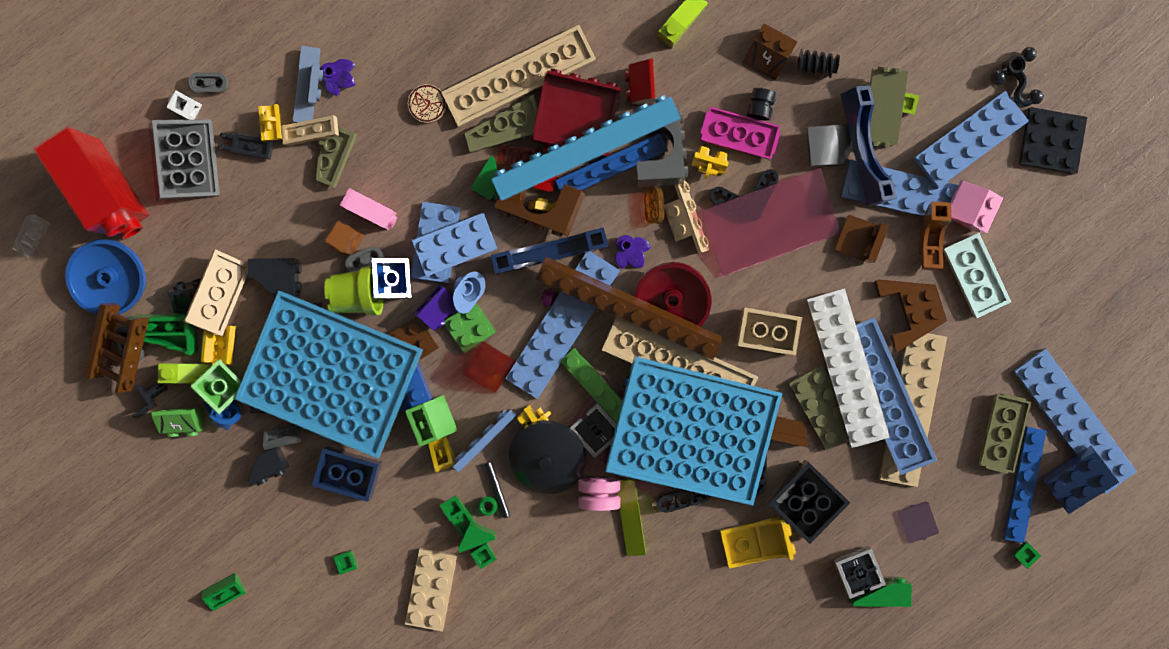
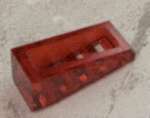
[497,145,539,166]

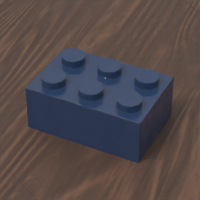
[312,446,382,502]
[1041,446,1120,515]

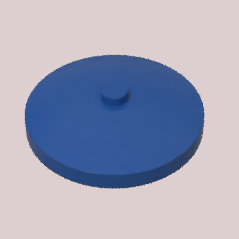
[65,239,146,315]

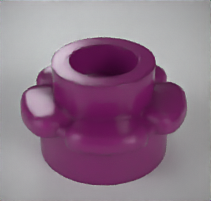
[541,288,557,306]

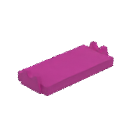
[700,107,781,160]

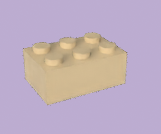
[735,308,802,356]

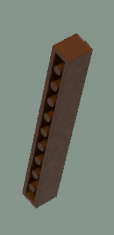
[535,257,722,360]

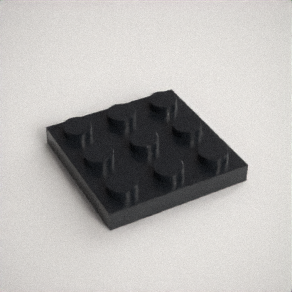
[1019,107,1088,174]

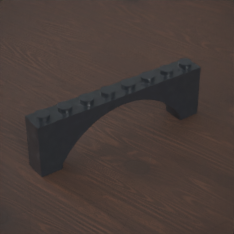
[248,258,302,413]

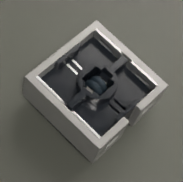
[569,402,617,458]
[833,546,886,599]

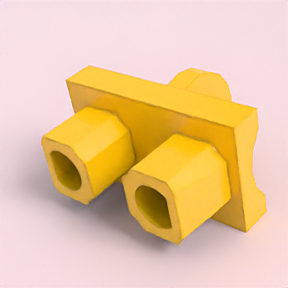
[258,104,282,141]
[691,146,729,179]
[517,405,551,426]

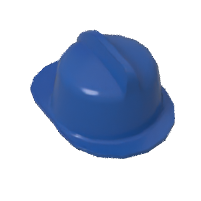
[203,399,241,431]

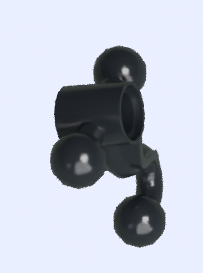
[990,47,1044,107]

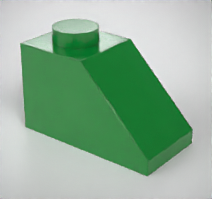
[471,156,499,202]

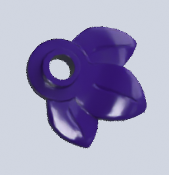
[320,59,355,96]
[615,235,651,269]

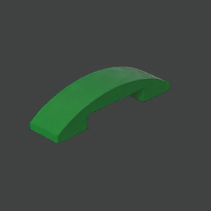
[440,495,497,570]

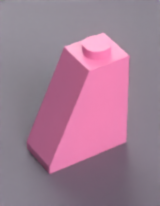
[340,188,397,230]

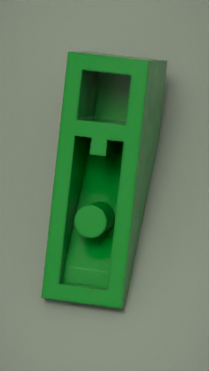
[849,577,912,607]

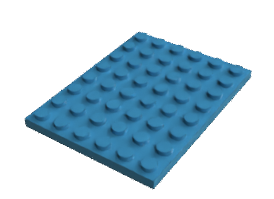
[235,291,423,459]
[605,356,783,505]

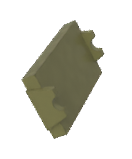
[869,67,908,147]
[978,394,1031,474]

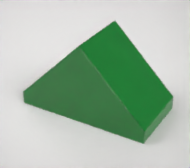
[458,520,496,553]

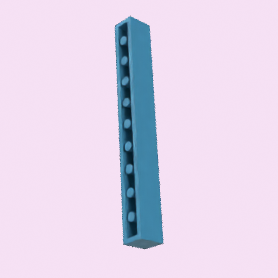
[492,95,681,201]

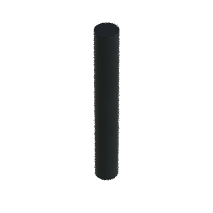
[484,462,511,518]

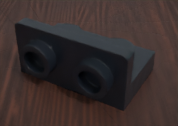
[168,278,202,313]

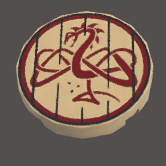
[408,84,447,124]

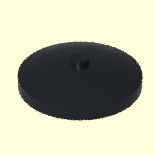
[509,420,586,494]

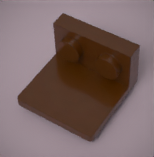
[835,215,889,264]

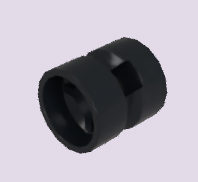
[747,88,777,121]

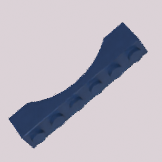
[840,86,897,206]
[491,227,608,275]

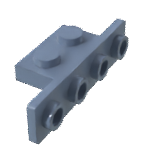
[293,46,323,123]

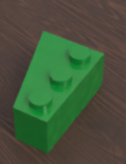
[129,314,198,355]

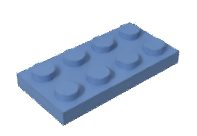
[411,202,461,283]
[411,213,497,277]
[453,409,516,472]

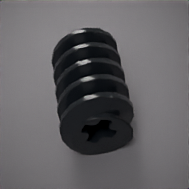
[797,49,840,79]

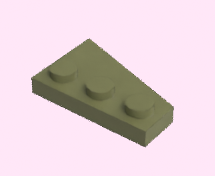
[316,127,357,188]

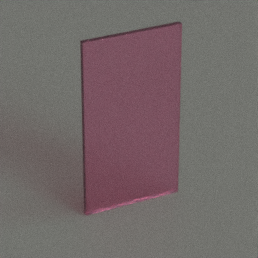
[701,168,841,276]

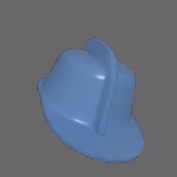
[453,272,485,314]

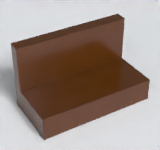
[771,416,809,447]

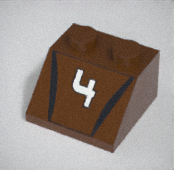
[742,23,798,80]

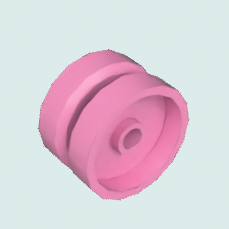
[578,477,620,511]

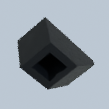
[248,447,289,486]

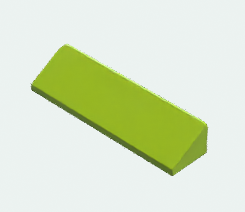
[617,478,646,556]

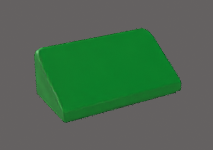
[202,573,246,611]

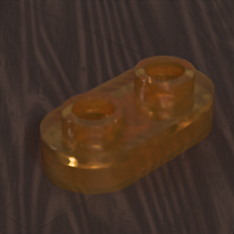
[644,186,664,224]

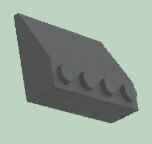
[148,119,220,201]

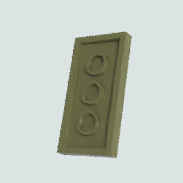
[788,365,848,450]

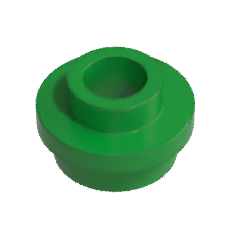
[478,496,498,516]

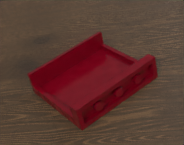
[531,69,622,158]

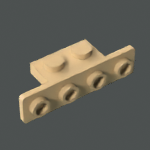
[663,179,709,253]

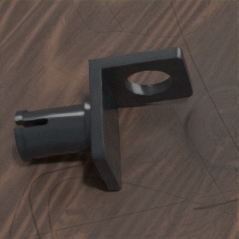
[132,382,168,418]

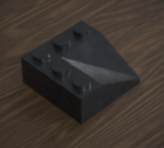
[768,460,850,544]

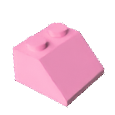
[950,180,1003,233]

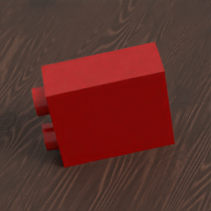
[34,127,150,240]

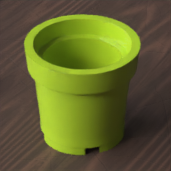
[325,266,384,315]

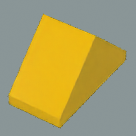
[428,436,456,473]

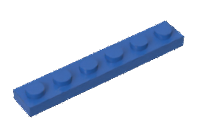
[556,133,668,192]
[1003,426,1047,543]

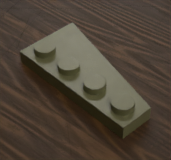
[465,95,537,153]

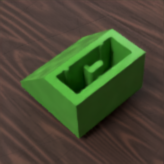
[405,395,458,447]

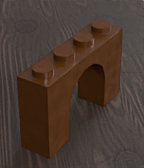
[495,164,585,238]

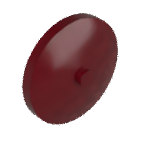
[635,262,712,327]

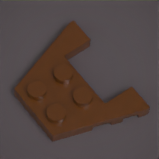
[874,279,947,353]

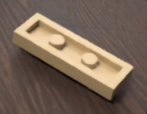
[281,115,339,146]

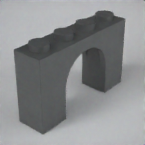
[632,105,688,187]

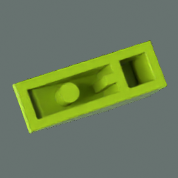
[657,0,708,48]
[158,363,210,383]

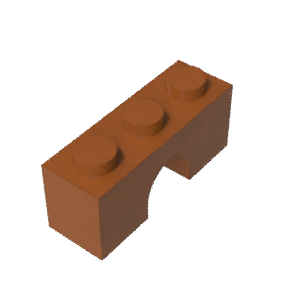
[325,221,365,256]

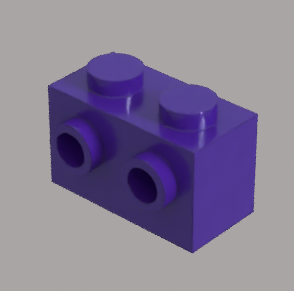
[414,284,456,331]

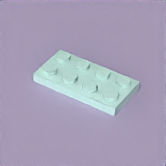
[943,233,1011,318]

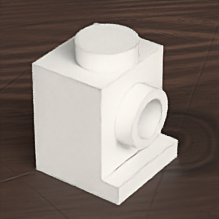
[167,91,202,120]

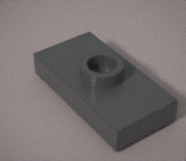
[262,424,302,450]

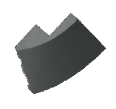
[806,125,853,167]

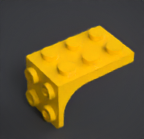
[720,516,796,569]

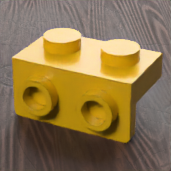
[201,325,236,364]

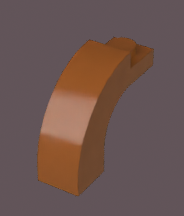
[919,202,952,271]

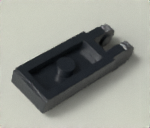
[218,132,274,160]

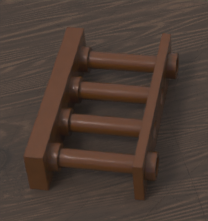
[84,303,149,393]

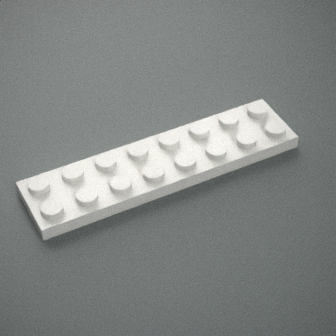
[807,289,890,448]

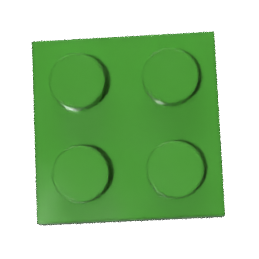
[444,303,496,353]

